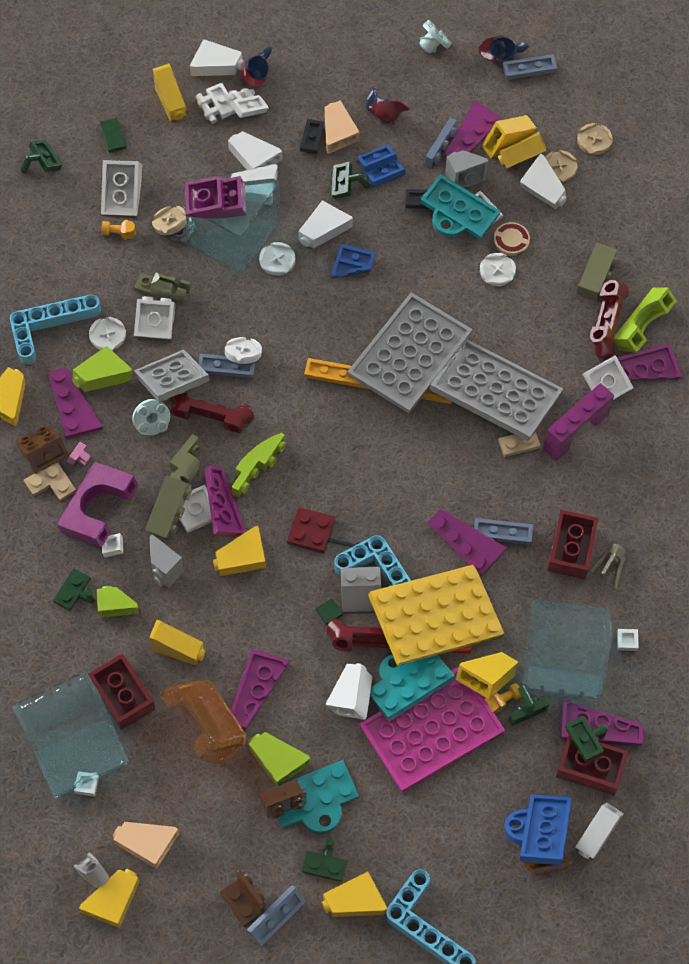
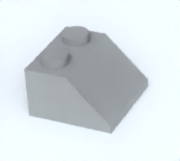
[445,150,488,188]
[149,534,184,588]
[341,567,381,613]

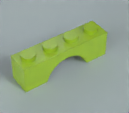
[613,287,677,353]

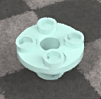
[419,20,452,53]
[132,399,170,435]

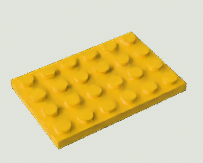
[368,565,504,666]

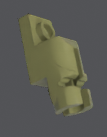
[134,272,191,301]
[170,434,200,484]

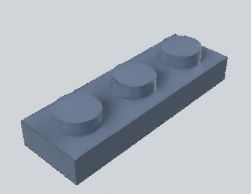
[502,54,557,80]
[425,118,457,168]
[198,354,256,379]
[474,518,533,545]
[247,885,306,946]

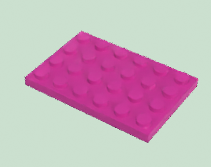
[359,667,505,793]

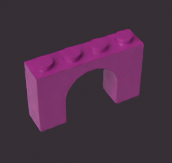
[543,383,614,461]
[57,462,138,548]

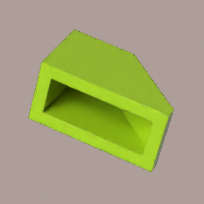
[97,586,139,617]

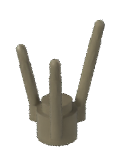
[590,544,626,590]

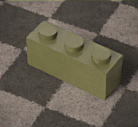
[576,242,618,301]
[145,475,192,539]

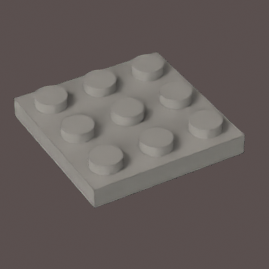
[134,350,210,402]

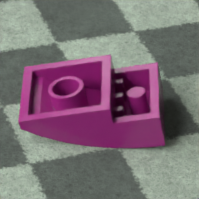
[185,176,246,218]

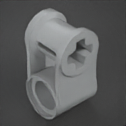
[73,852,109,888]

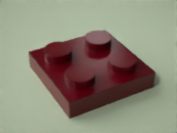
[287,507,336,553]

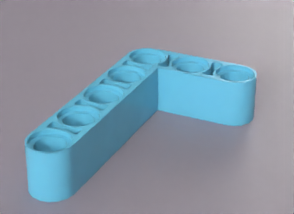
[10,295,101,365]
[334,535,411,586]
[386,869,475,964]

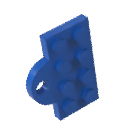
[505,794,572,865]

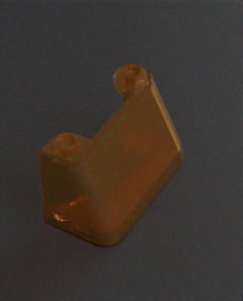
[159,679,246,765]

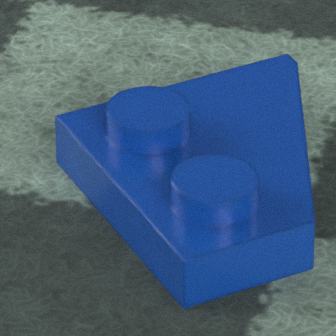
[331,244,376,278]

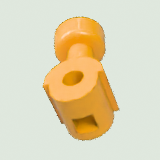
[101,220,136,240]
[485,683,522,714]

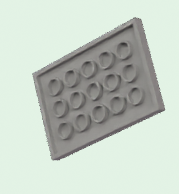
[347,292,473,414]
[429,339,563,441]

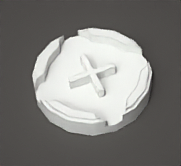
[259,242,295,276]
[480,253,516,286]
[89,317,126,351]
[225,337,262,364]

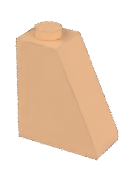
[325,101,360,154]
[113,822,179,869]

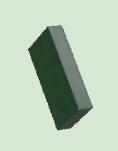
[100,118,126,153]

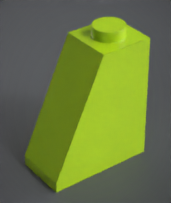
[72,346,132,392]
[249,732,310,786]

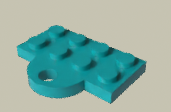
[420,174,500,240]
[370,654,455,721]
[269,760,359,833]

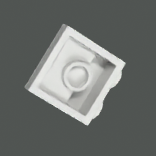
[134,297,176,340]

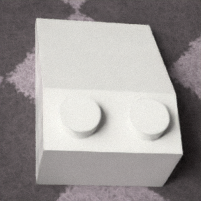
[101,160,142,216]

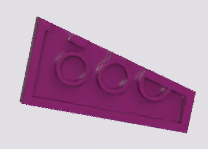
[444,100,503,158]
[599,343,682,381]
[48,367,103,439]
[204,466,246,537]
[427,509,508,576]
[227,649,290,730]
[561,698,643,746]

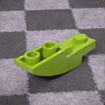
[232,433,286,498]

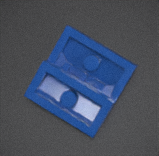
[357,144,405,187]

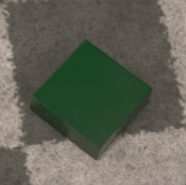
[316,598,343,626]

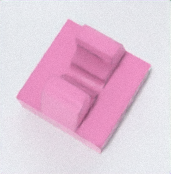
[67,442,91,465]

